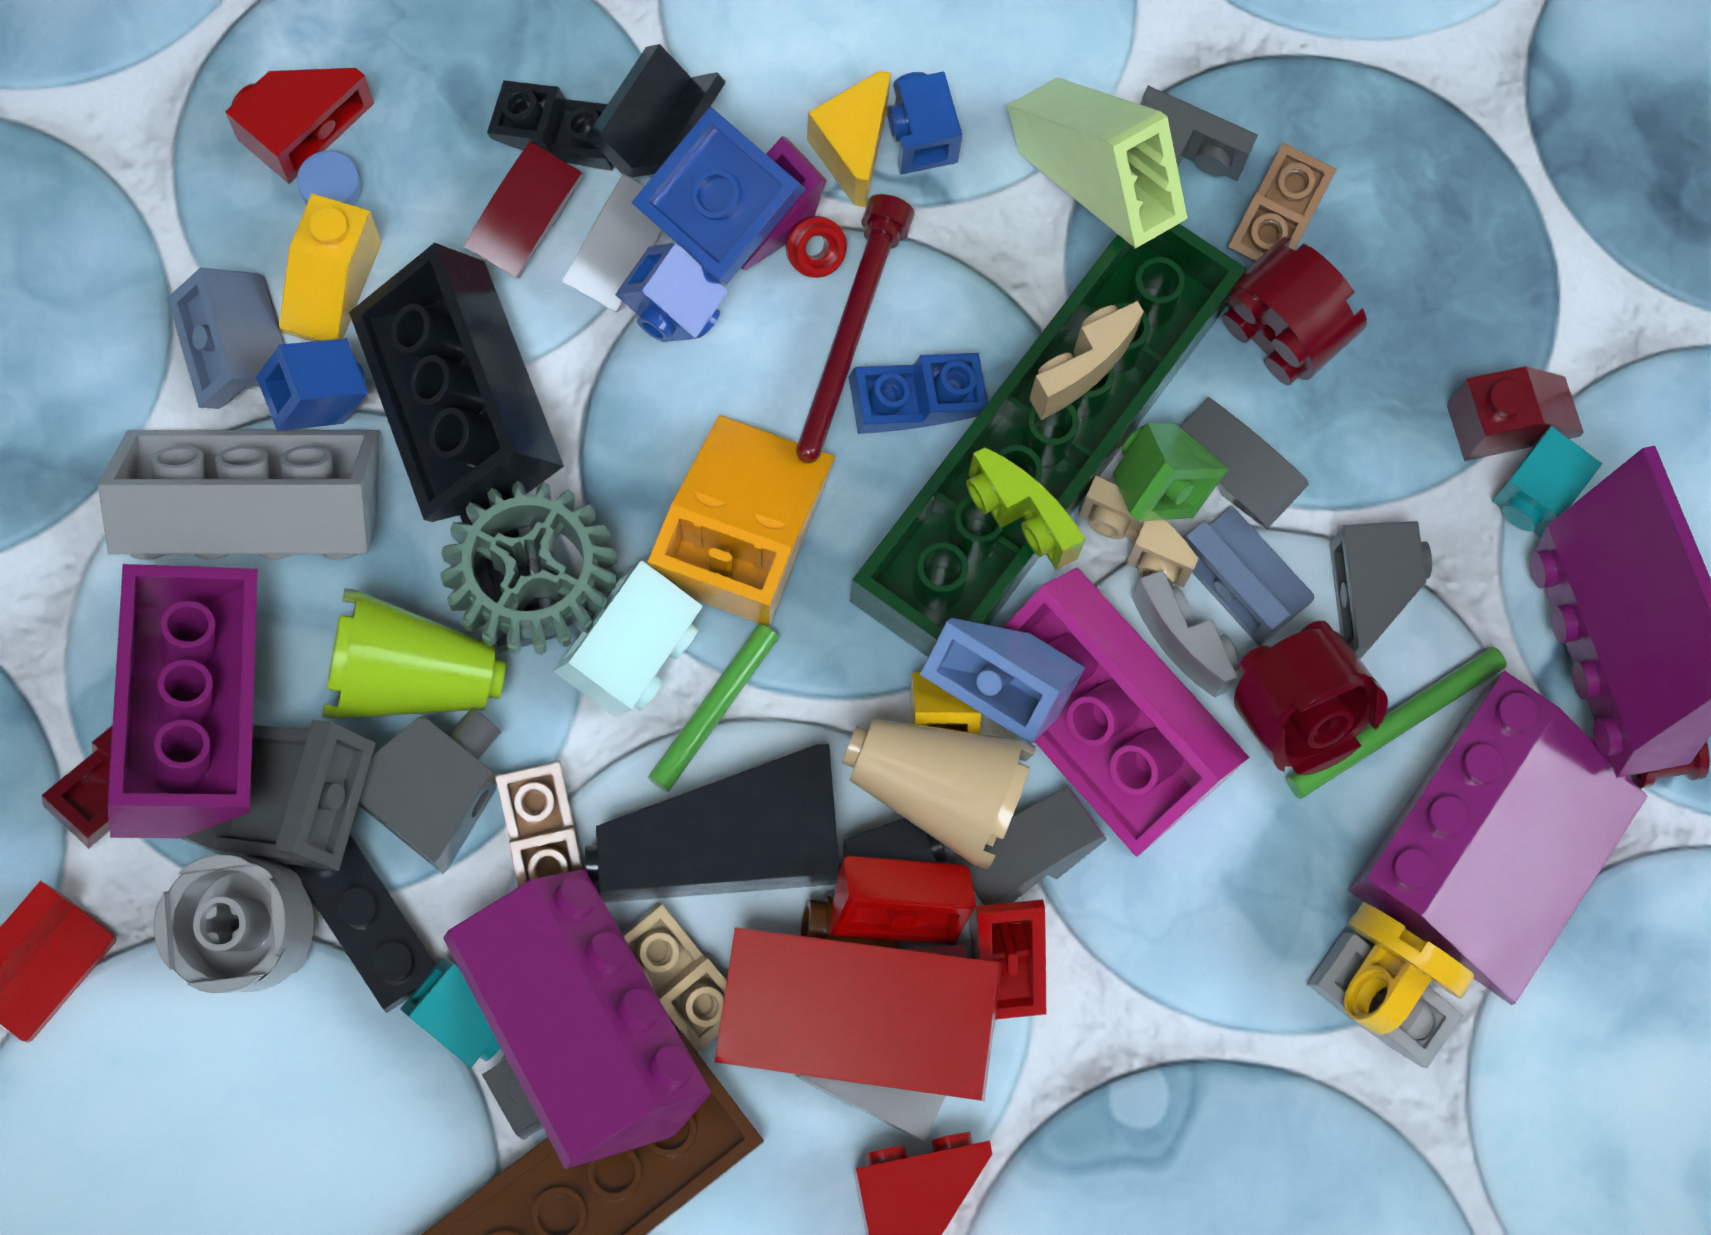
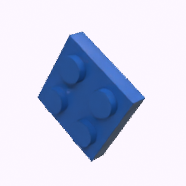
[631,106,806,285]

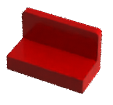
[0,880,116,1043]

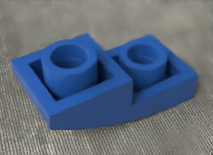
[848,353,987,434]

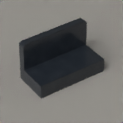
[586,44,726,178]

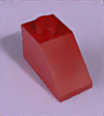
[225,68,374,184]

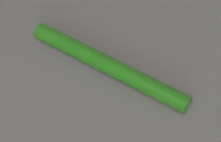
[1286,646,1507,799]

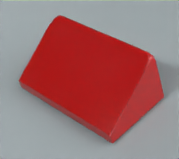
[828,856,977,944]

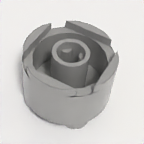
[154,855,314,993]

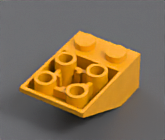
[648,415,835,627]

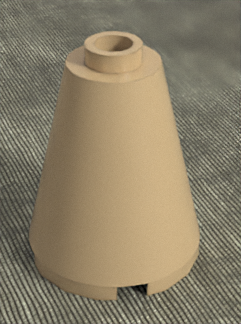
[842,718,1036,870]

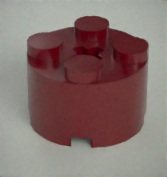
[1222,237,1367,386]
[1234,621,1388,775]

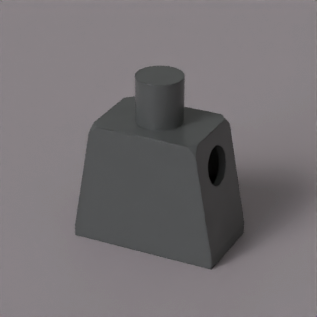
[358,708,501,874]

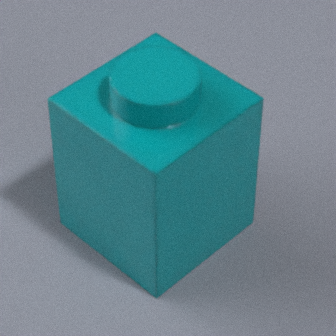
[1492,426,1603,537]
[400,957,501,1068]

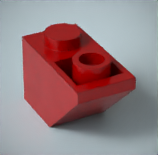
[853,1132,993,1235]

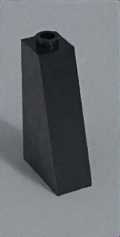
[585,744,840,903]

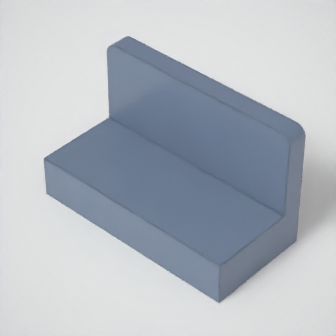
[167,267,283,409]
[1184,508,1314,646]

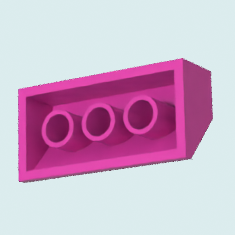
[1003,567,1250,857]

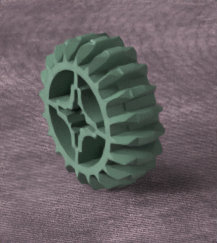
[440,481,617,655]

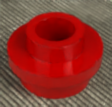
[786,216,847,278]

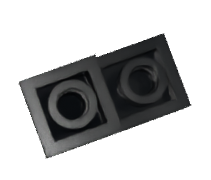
[487,80,614,171]

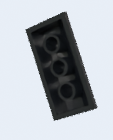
[349,242,564,522]

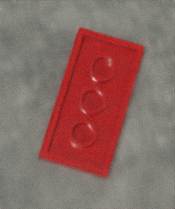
[714,927,1002,1101]

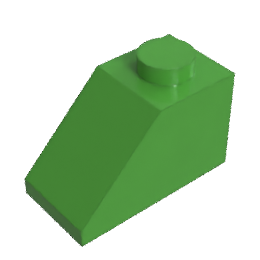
[1113,423,1229,522]

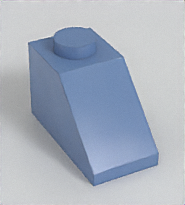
[920,618,1085,744]

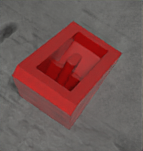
[969,899,1047,1020]

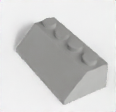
[98,430,380,560]

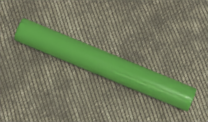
[648,623,779,792]

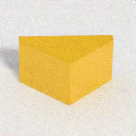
[807,70,891,207]

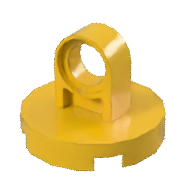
[1344,902,1474,1035]

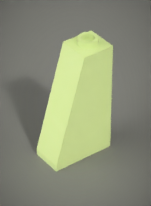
[1007,77,1188,248]

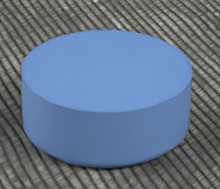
[297,151,362,206]

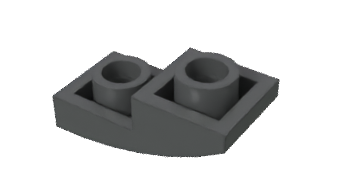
[1180,397,1309,529]
[954,787,1107,905]

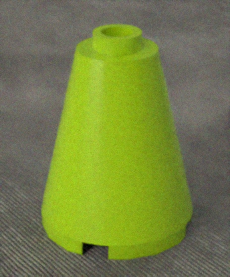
[322,588,506,719]

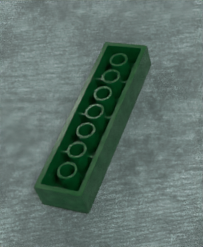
[849,223,1246,658]

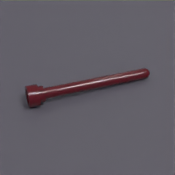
[796,194,915,464]

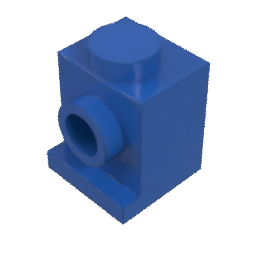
[887,71,962,175]

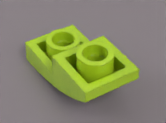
[966,447,1086,570]

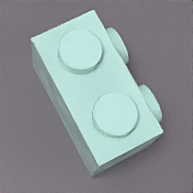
[553,560,703,717]

